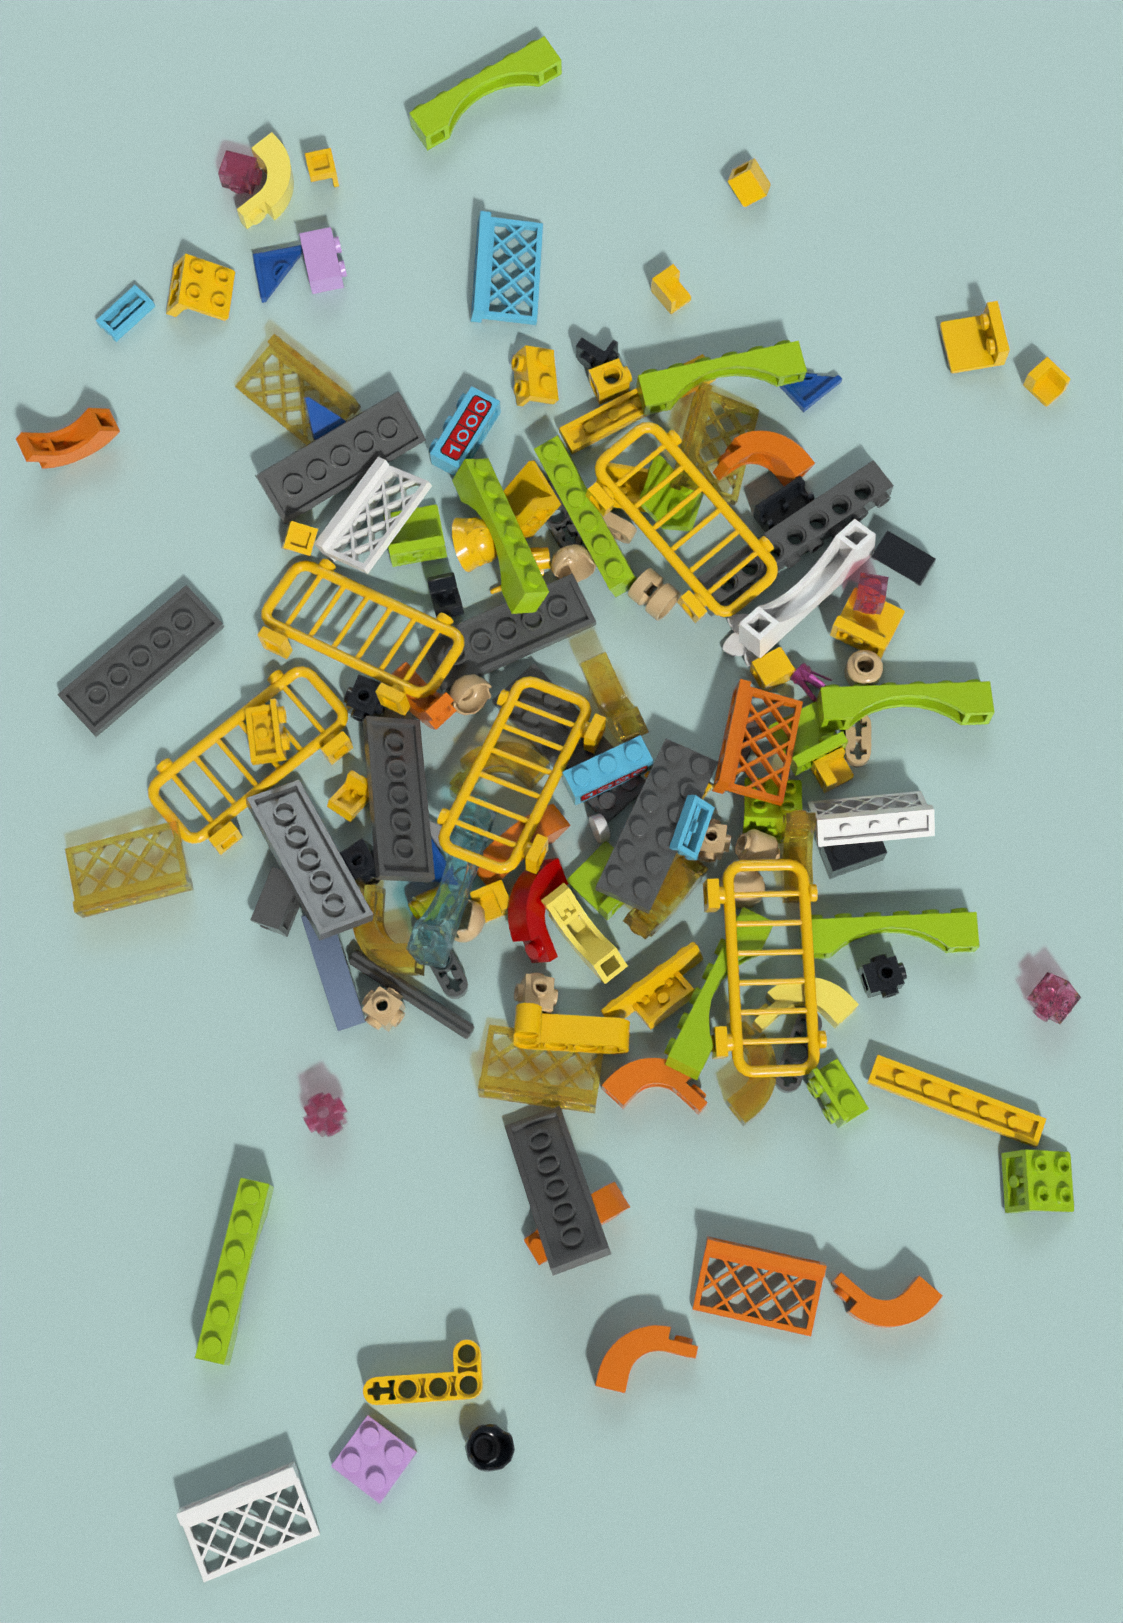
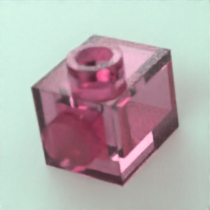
[218,150,262,194]
[853,572,889,615]

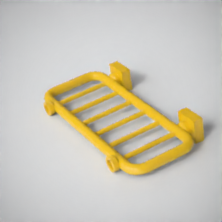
[585,422,778,623]
[257,558,465,716]
[148,666,354,855]
[437,676,606,874]
[703,859,827,1078]

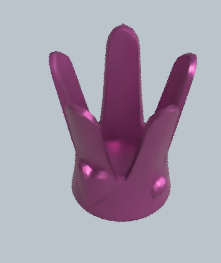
[790,663,832,702]

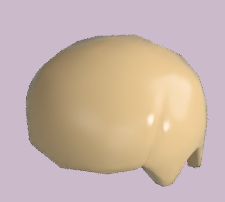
[550,544,596,583]
[450,674,492,715]
[719,871,765,909]
[443,898,485,943]

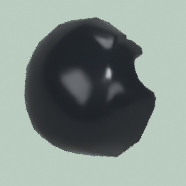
[465,1424,515,1472]

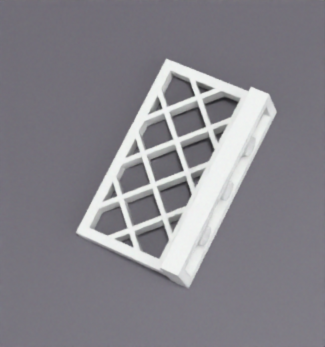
[314,457,432,574]
[807,791,935,847]
[176,1461,320,1582]

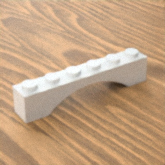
[739,519,876,658]

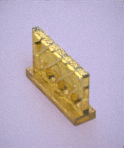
[235,334,361,445]
[670,382,759,505]
[65,821,194,918]
[478,1025,604,1114]

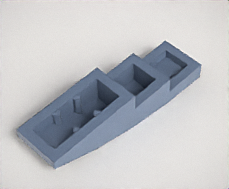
[301,915,366,1031]

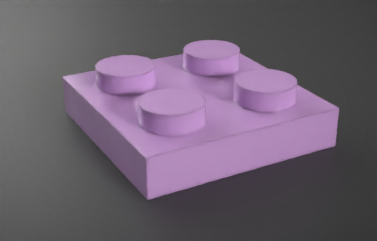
[331,1415,417,1504]

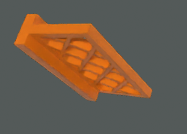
[712,679,803,806]
[692,1236,827,1336]

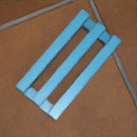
[96,285,155,342]
[669,795,715,860]

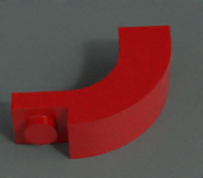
[508,858,568,963]

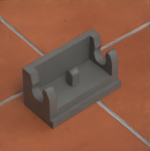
[250,867,300,937]

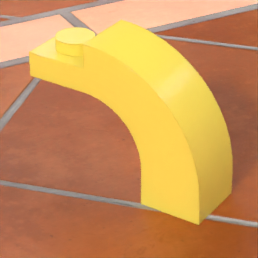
[237,132,294,229]
[541,883,628,984]
[752,977,859,1033]

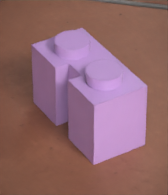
[299,227,347,294]

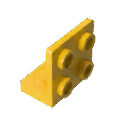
[166,253,235,321]
[940,301,1010,373]
[504,460,561,538]
[830,587,905,659]

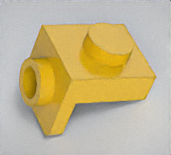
[327,770,369,822]

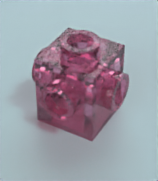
[1027,972,1081,1024]
[303,1092,348,1137]

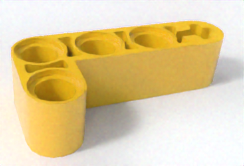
[514,1003,630,1054]
[363,1340,483,1405]

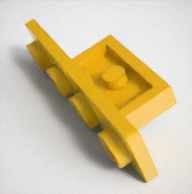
[601,942,703,1030]

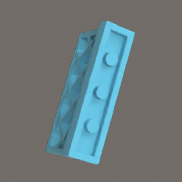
[470,211,543,325]

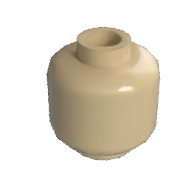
[844,650,883,686]
[735,829,780,860]

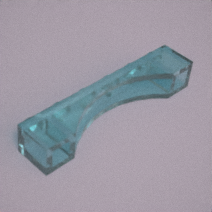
[406,795,497,968]

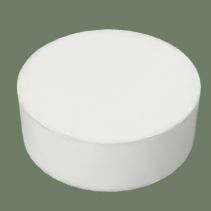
[589,813,611,844]

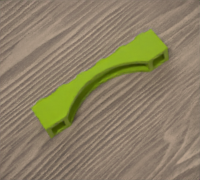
[409,36,562,151]
[636,340,807,416]
[534,435,637,597]
[452,458,549,614]
[816,679,995,731]
[664,907,773,1080]
[799,908,980,960]
[195,1177,274,1366]

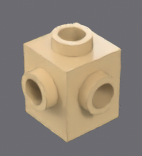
[688,819,731,863]
[514,973,558,1014]
[362,986,406,1032]

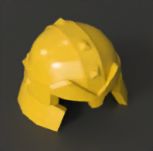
[452,517,497,573]

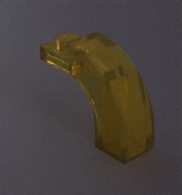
[579,652,649,744]
[449,741,550,799]
[781,810,816,903]
[623,855,709,939]
[353,885,426,976]
[725,1020,777,1127]

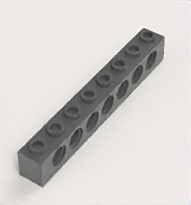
[691,460,894,617]

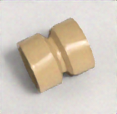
[628,568,681,621]

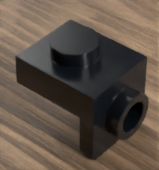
[576,338,620,368]
[427,572,464,617]

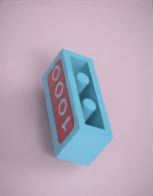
[429,386,501,476]
[562,735,653,806]

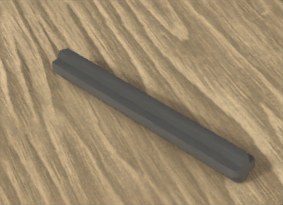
[348,950,475,1039]

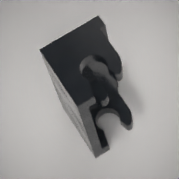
[753,476,815,532]
[871,530,936,586]

